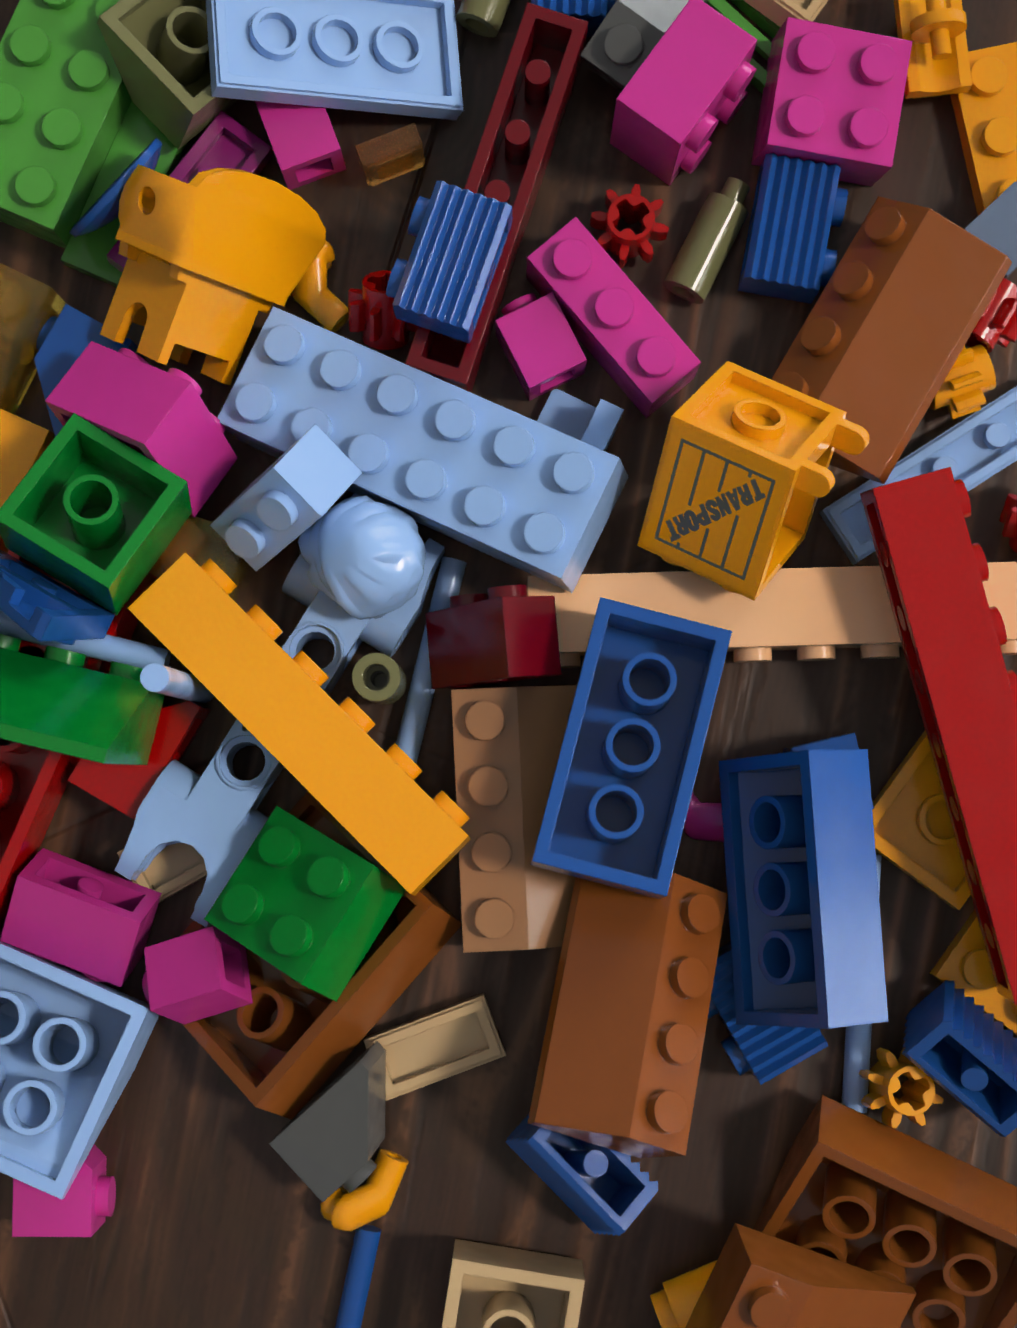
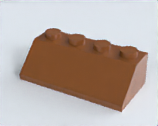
[771,196,1012,484]
[528,873,728,1158]

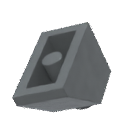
[580,0,708,92]
[269,1041,386,1202]

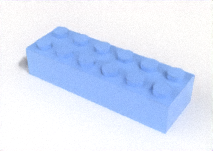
[217,306,628,593]

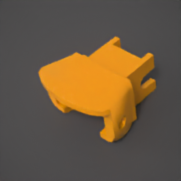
[100,164,326,385]

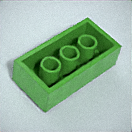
[0,0,132,249]

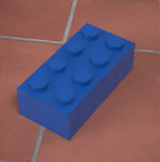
[530,597,732,899]

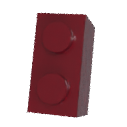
[425,585,561,689]

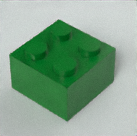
[0,413,192,616]
[204,806,406,1002]

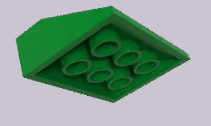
[0,634,165,765]

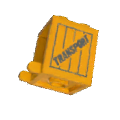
[637,361,870,601]

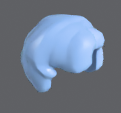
[298,495,426,620]

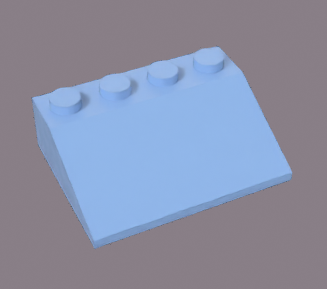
[0,941,159,1199]

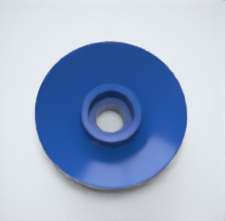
[69,137,162,237]

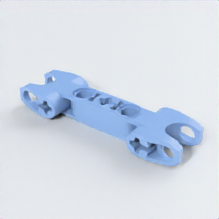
[114,493,445,928]

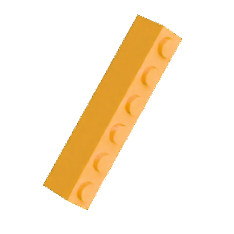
[128,552,471,896]

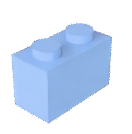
[210,424,362,572]

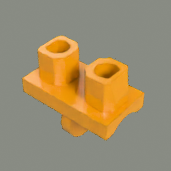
[893,0,972,99]

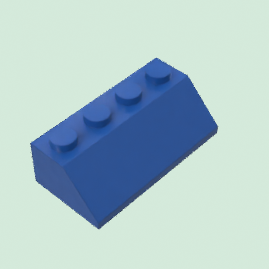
[719,749,889,1029]

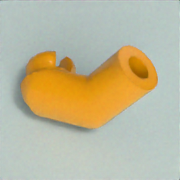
[292,241,349,333]
[321,1149,409,1232]

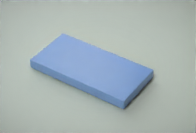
[206,0,464,120]

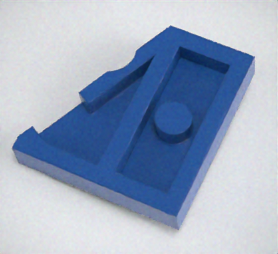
[0,554,115,645]

